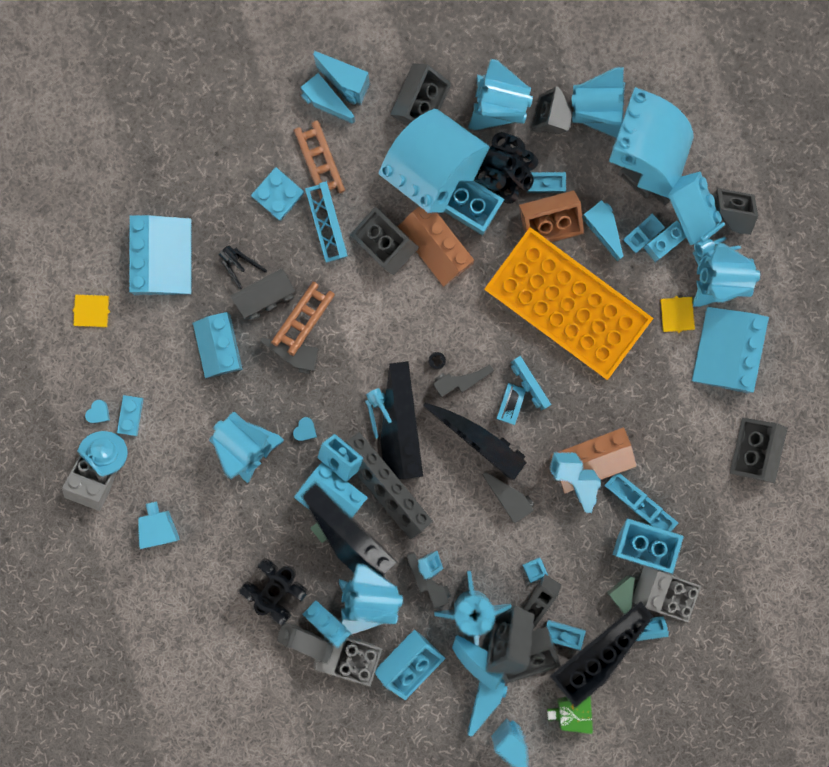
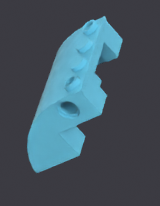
[608,87,694,198]
[378,109,490,213]

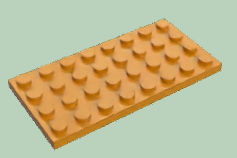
[484,227,654,380]

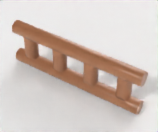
[294,120,345,199]
[271,282,335,356]

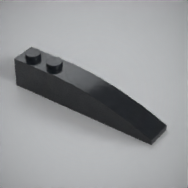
[380,361,423,479]
[423,402,527,480]
[301,482,396,576]
[550,601,654,708]

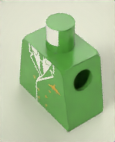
[547,696,593,734]

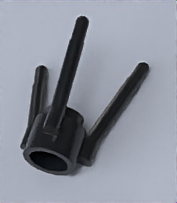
[219,245,267,290]

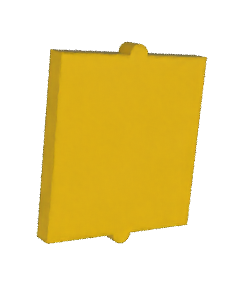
[72,294,110,327]
[660,296,695,333]

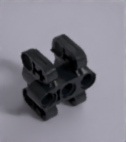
[474,132,538,204]
[238,558,309,626]

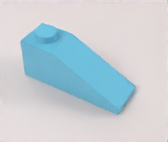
[301,73,355,123]
[582,200,623,261]
[468,679,507,736]

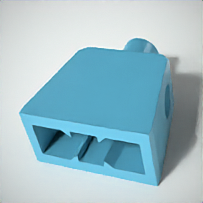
[138,502,180,549]

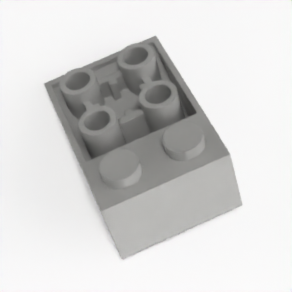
[62,455,117,511]
[632,565,701,622]
[313,635,382,686]

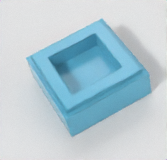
[522,557,548,583]

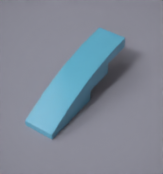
[605,473,679,532]

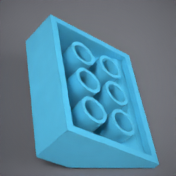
[129,215,191,295]
[692,307,769,393]

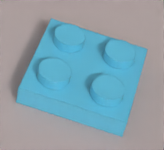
[251,167,305,221]

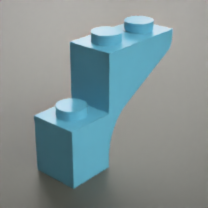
[550,453,601,513]

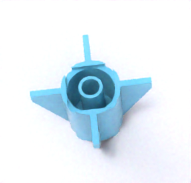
[468,59,533,130]
[572,67,625,138]
[693,243,760,307]
[209,412,284,483]
[339,564,403,635]
[434,571,511,646]

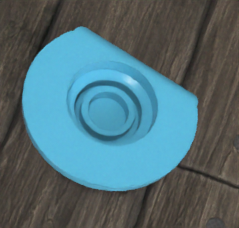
[77,431,128,476]

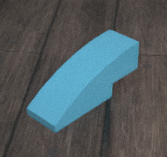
[452,635,504,691]

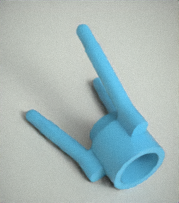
[694,222,741,257]
[365,388,392,438]

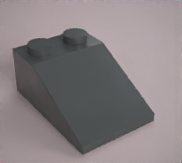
[350,206,419,276]

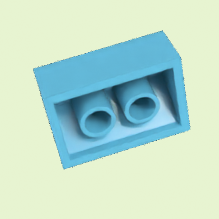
[668,172,722,245]
[444,180,504,236]
[193,312,243,378]
[294,462,368,517]
[613,519,684,574]
[375,629,446,700]
[491,719,528,767]

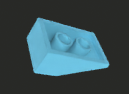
[313,51,370,104]

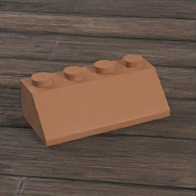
[398,206,475,287]
[550,427,636,494]

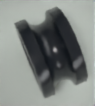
[429,352,446,370]

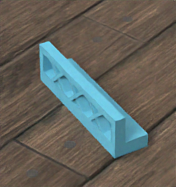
[305,181,348,263]

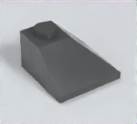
[532,87,572,134]
[716,188,758,235]

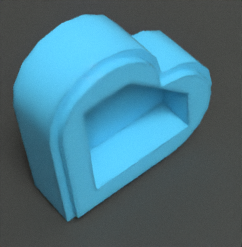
[85,400,110,423]
[293,417,317,441]

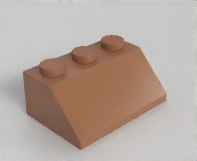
[519,190,584,242]

